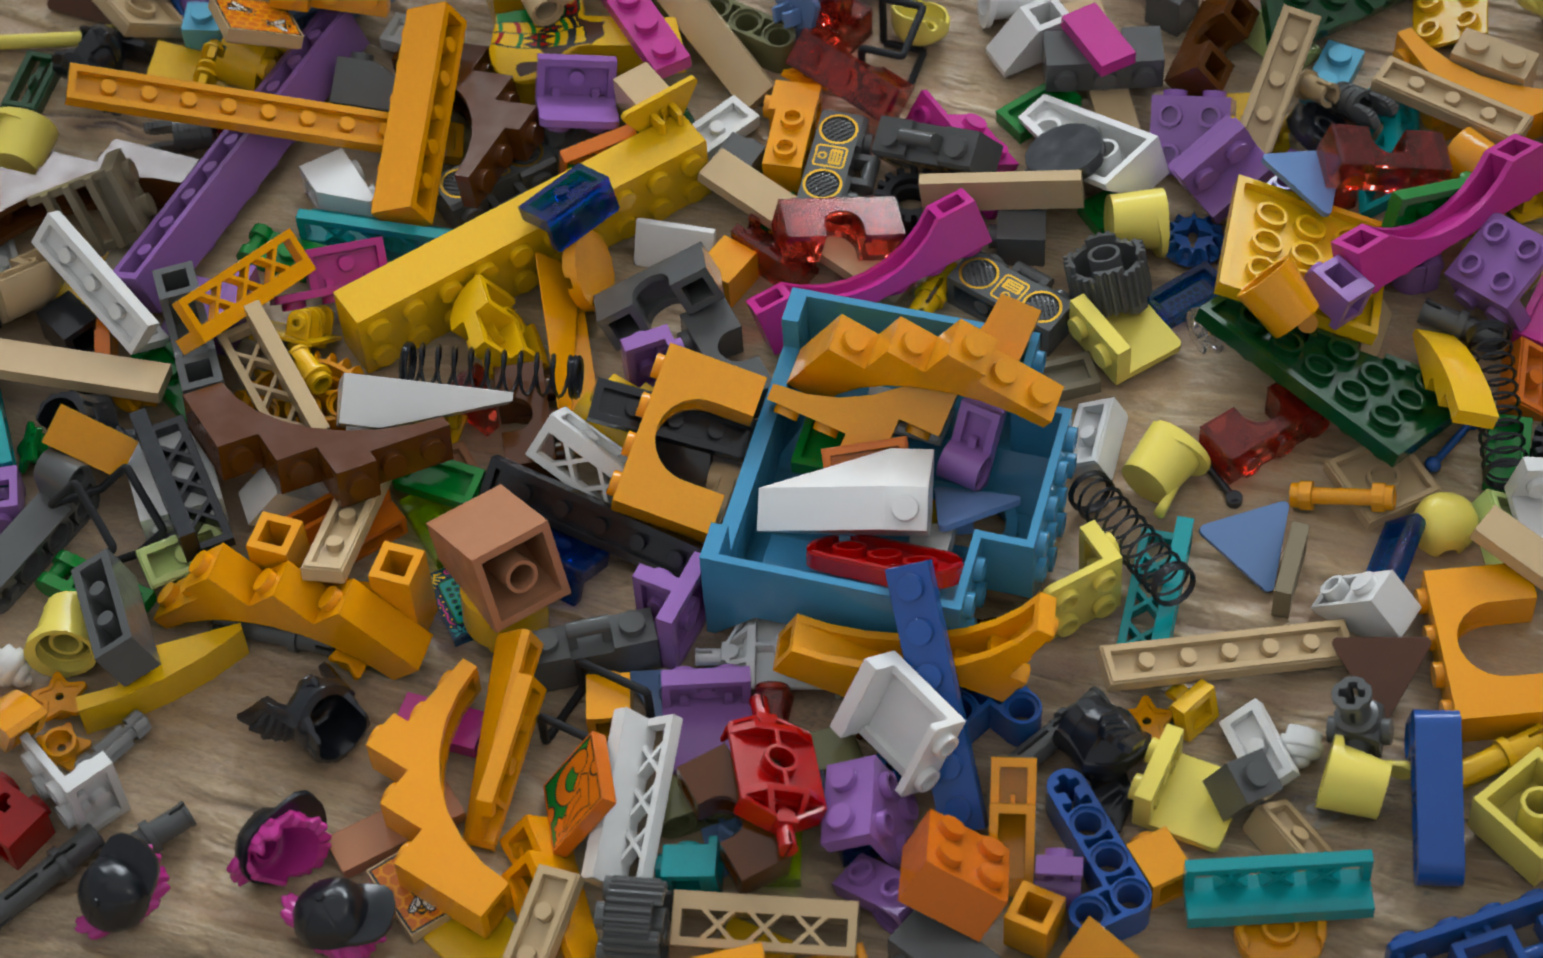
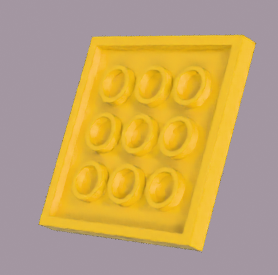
[1214,174,1384,346]

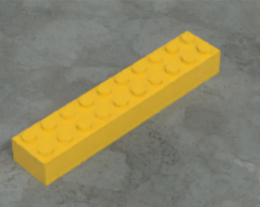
[333,115,711,374]

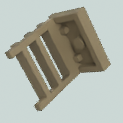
[27,148,157,256]

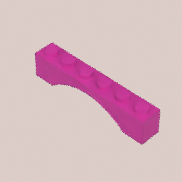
[1330,133,1543,294]
[745,188,993,355]

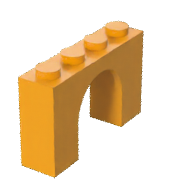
[606,343,767,543]
[246,511,438,631]
[1414,563,1543,742]

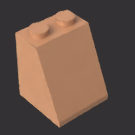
[426,484,572,633]

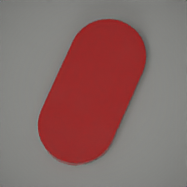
[806,535,964,589]

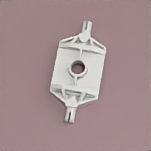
[695,618,841,699]

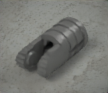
[1327,81,1399,130]
[143,120,218,154]

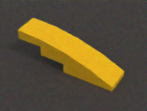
[1412,328,1499,430]
[75,623,250,734]

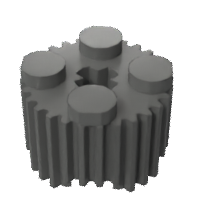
[1063,231,1152,318]
[594,875,673,958]

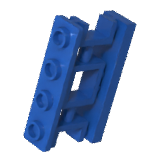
[1384,888,1543,958]

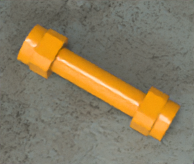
[1289,480,1397,513]

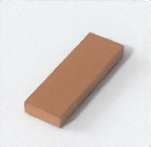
[328,779,466,879]

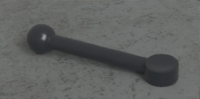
[1207,465,1243,509]

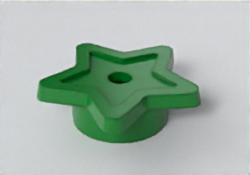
[17,421,48,474]

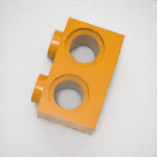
[762,104,817,195]

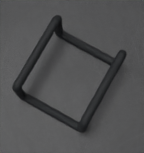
[857,0,927,104]
[48,464,167,563]
[537,658,655,745]

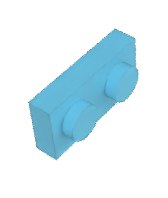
[1299,39,1365,105]

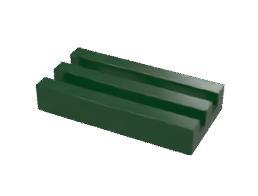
[0,50,60,114]

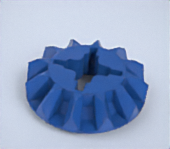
[1166,212,1224,267]

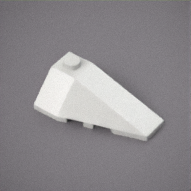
[1018,94,1170,193]
[336,372,514,430]
[757,448,935,537]

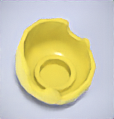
[891,0,951,46]
[1409,492,1480,557]

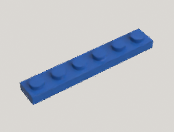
[884,559,989,831]

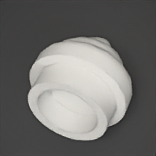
[0,644,33,687]
[1280,724,1324,771]

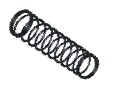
[1466,320,1528,490]
[399,341,584,400]
[1068,470,1196,607]

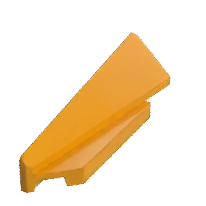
[535,253,596,411]
[463,629,547,852]
[499,814,599,958]

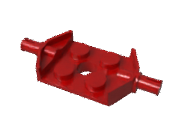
[720,694,827,857]

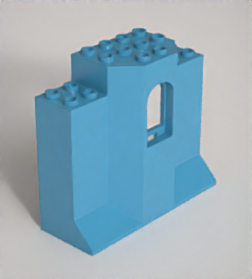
[699,287,1079,633]

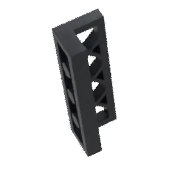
[586,377,758,463]
[129,408,236,563]

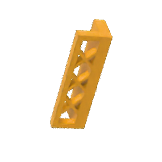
[171,228,316,355]

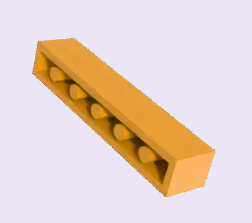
[371,1,467,227]

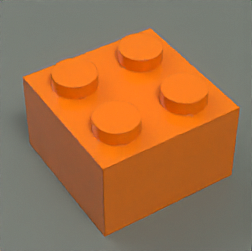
[898,808,1010,942]

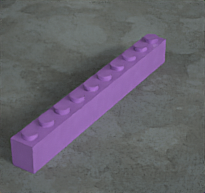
[113,9,369,313]

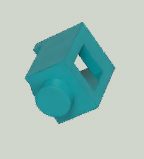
[654,836,725,897]

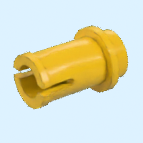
[288,344,333,395]

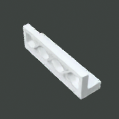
[31,211,170,355]
[525,406,628,504]
[581,707,683,889]

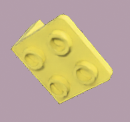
[1067,293,1181,385]
[1043,520,1123,639]
[1128,723,1234,852]

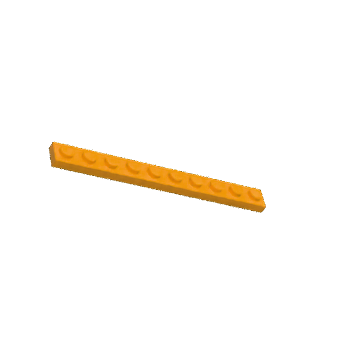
[65,62,464,165]

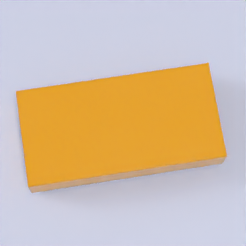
[42,404,138,480]

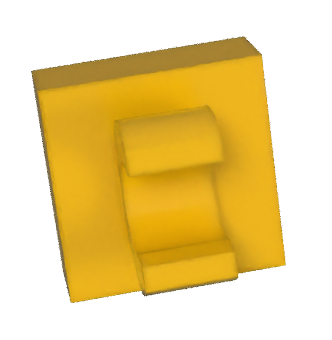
[1165,678,1220,743]

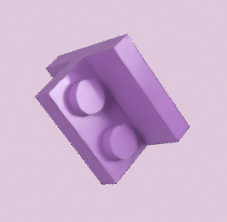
[1168,114,1275,224]
[632,551,706,669]

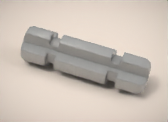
[74,710,152,767]

